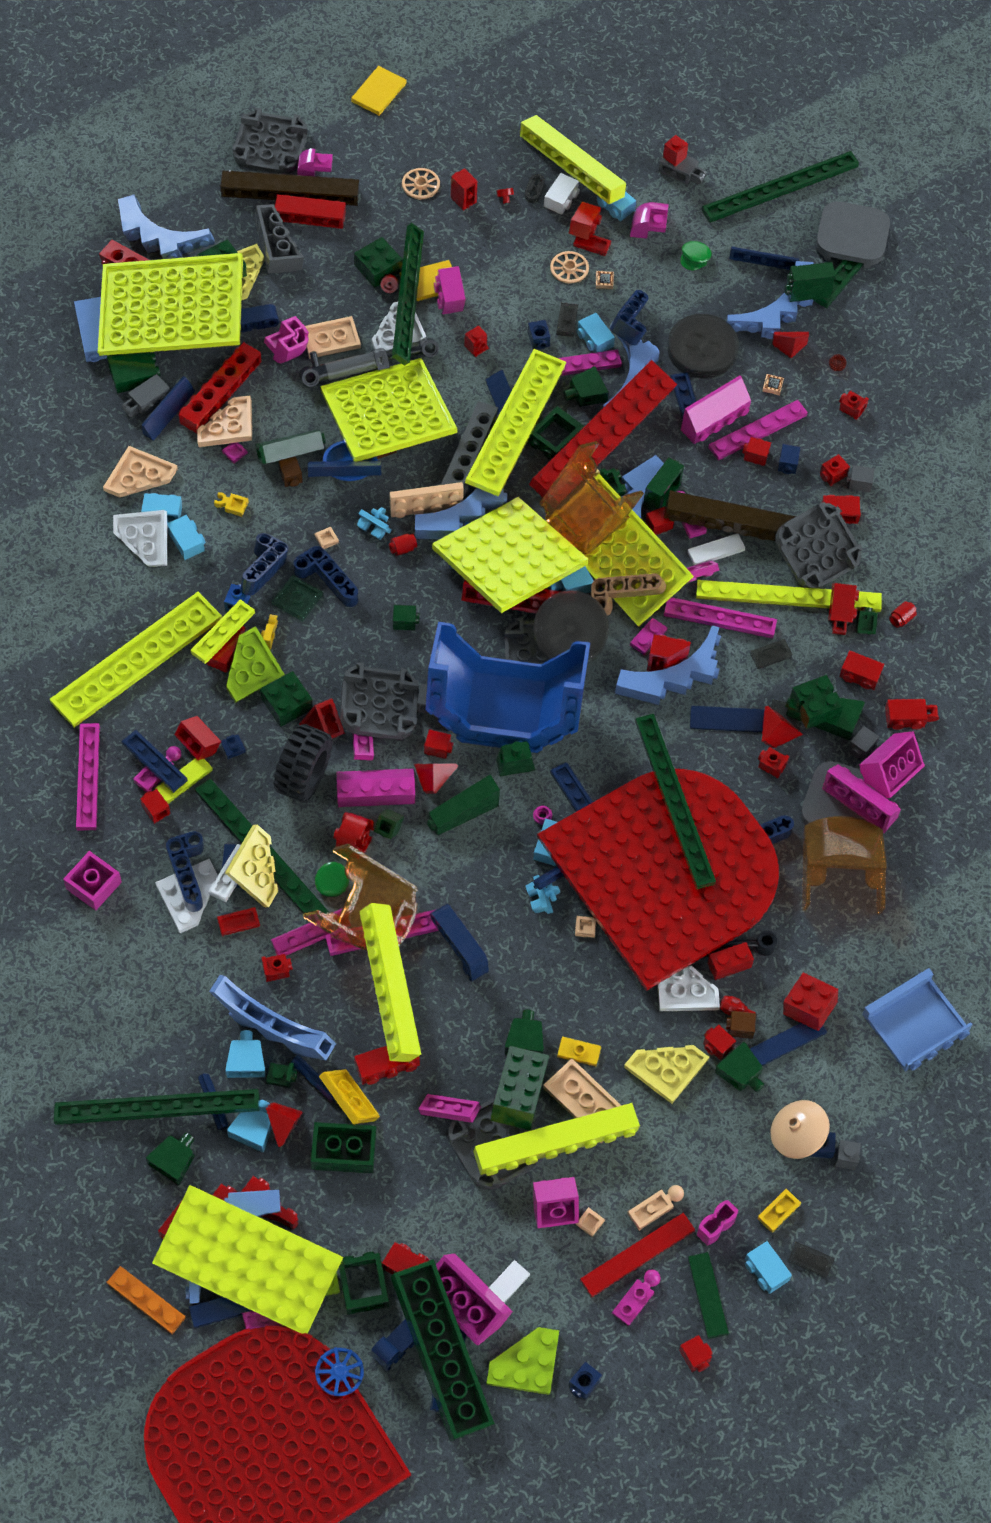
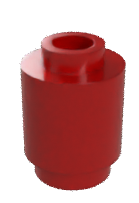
[389,533,417,556]
[889,601,917,628]

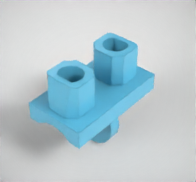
[357,507,392,540]
[526,875,560,914]

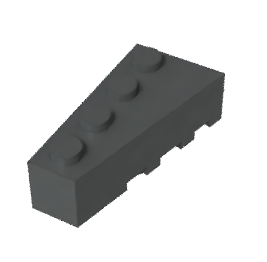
[255,204,304,274]

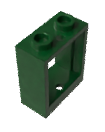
[529,406,585,459]
[643,457,684,511]
[339,1252,389,1315]

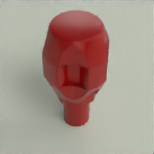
[720,996,756,1016]

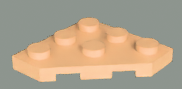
[197,396,252,447]
[103,446,178,498]

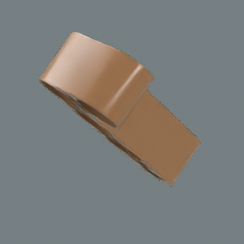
[591,573,666,617]

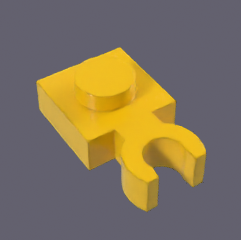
[214,492,249,517]
[261,614,278,649]

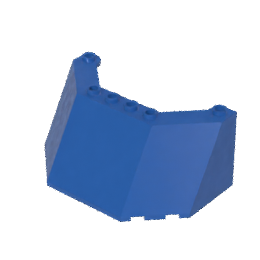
[425,622,590,753]

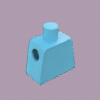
[548,566,594,596]
[226,1030,266,1078]
[227,1100,272,1152]

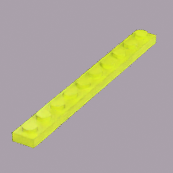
[696,580,882,612]

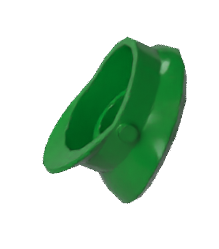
[680,241,712,271]
[315,862,350,897]

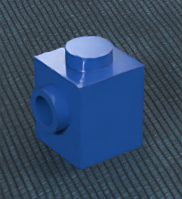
[224,584,250,611]

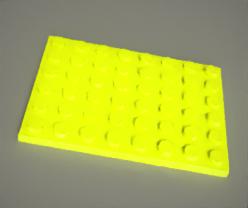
[98,253,243,356]

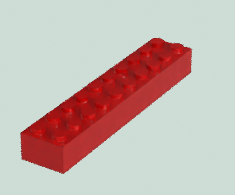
[529,360,677,509]

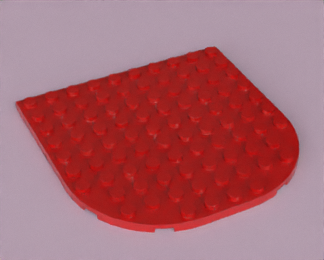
[537,769,779,991]
[144,1325,411,1523]

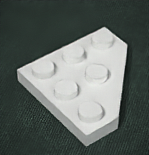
[372,302,426,354]
[113,510,167,567]
[155,859,218,933]
[657,966,720,1011]

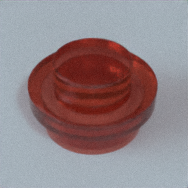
[829,354,847,371]

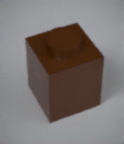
[278,456,303,487]
[726,1011,756,1039]

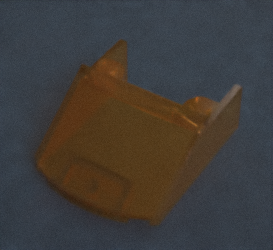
[540,441,644,555]
[802,816,887,915]
[303,844,418,951]

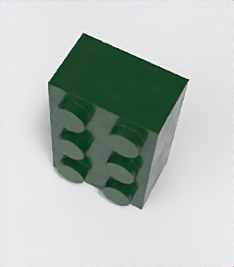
[311,1122,377,1173]

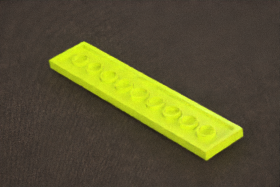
[465,349,566,497]
[50,592,222,728]

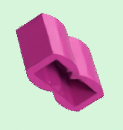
[697,1200,739,1245]

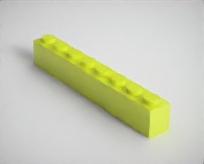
[520,115,626,204]
[359,903,421,1062]
[474,1103,640,1176]

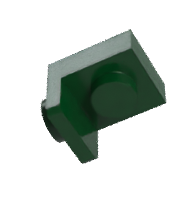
[856,607,878,635]
[266,1063,297,1088]

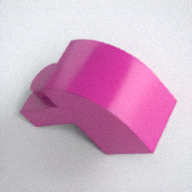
[297,149,333,176]

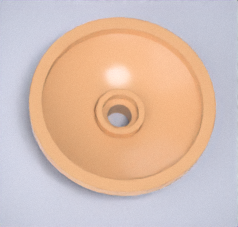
[771,1100,830,1159]

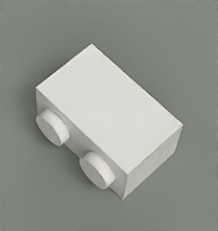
[544,173,580,214]

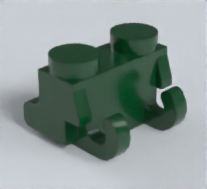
[599,468,627,497]

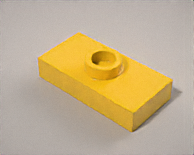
[557,1037,601,1067]
[757,1189,801,1233]

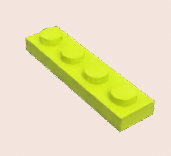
[191,599,255,664]

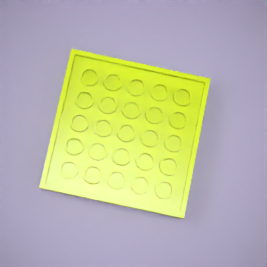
[320,358,457,462]
[432,497,588,613]

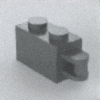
[658,156,707,185]
[121,374,170,417]

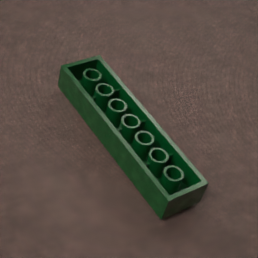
[391,1259,494,1442]

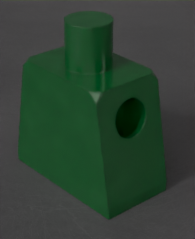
[563,366,609,407]
[496,741,535,777]
[504,1009,544,1054]
[715,1042,765,1093]
[146,1132,195,1186]

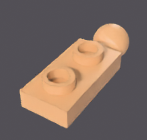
[627,1185,684,1231]

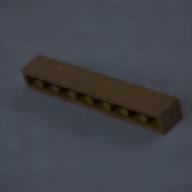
[220,170,359,206]
[664,490,796,541]

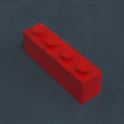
[275,194,346,229]

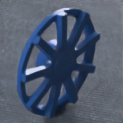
[315,1347,364,1396]

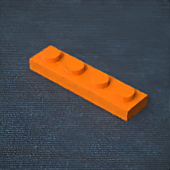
[107,1266,186,1334]

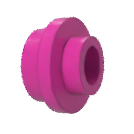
[533,806,552,825]

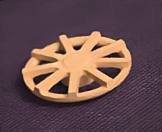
[402,168,440,200]
[550,251,589,284]

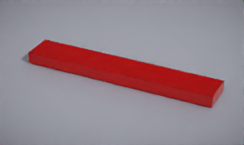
[580,1213,695,1298]

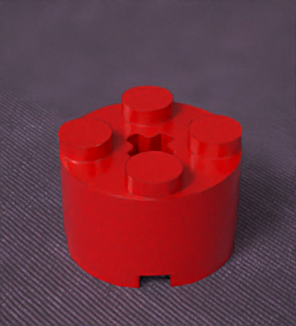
[333,812,374,857]

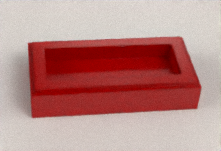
[573,234,611,256]
[217,907,260,936]

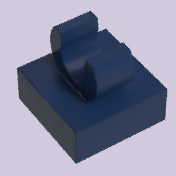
[221,734,246,759]

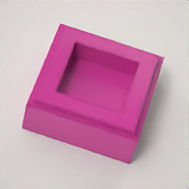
[222,442,248,463]

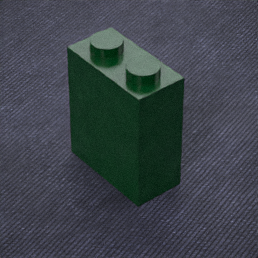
[784,262,836,302]
[107,352,161,394]

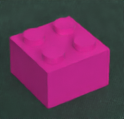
[434,266,466,314]
[63,851,122,911]
[533,1177,579,1228]

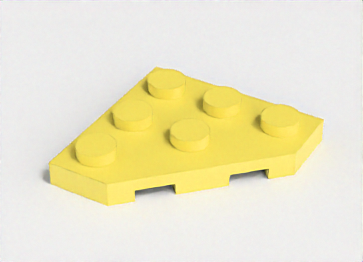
[237,244,264,300]
[225,825,278,908]
[624,1045,709,1104]

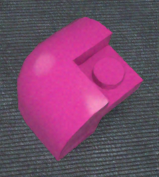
[630,202,669,239]
[264,316,309,364]

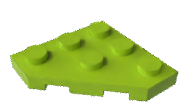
[226,626,285,703]
[486,1327,559,1395]

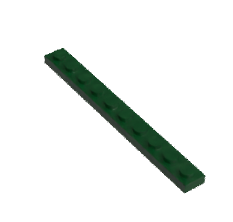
[702,151,859,223]
[392,222,424,366]
[635,714,716,890]
[195,778,331,922]
[54,1089,260,1125]

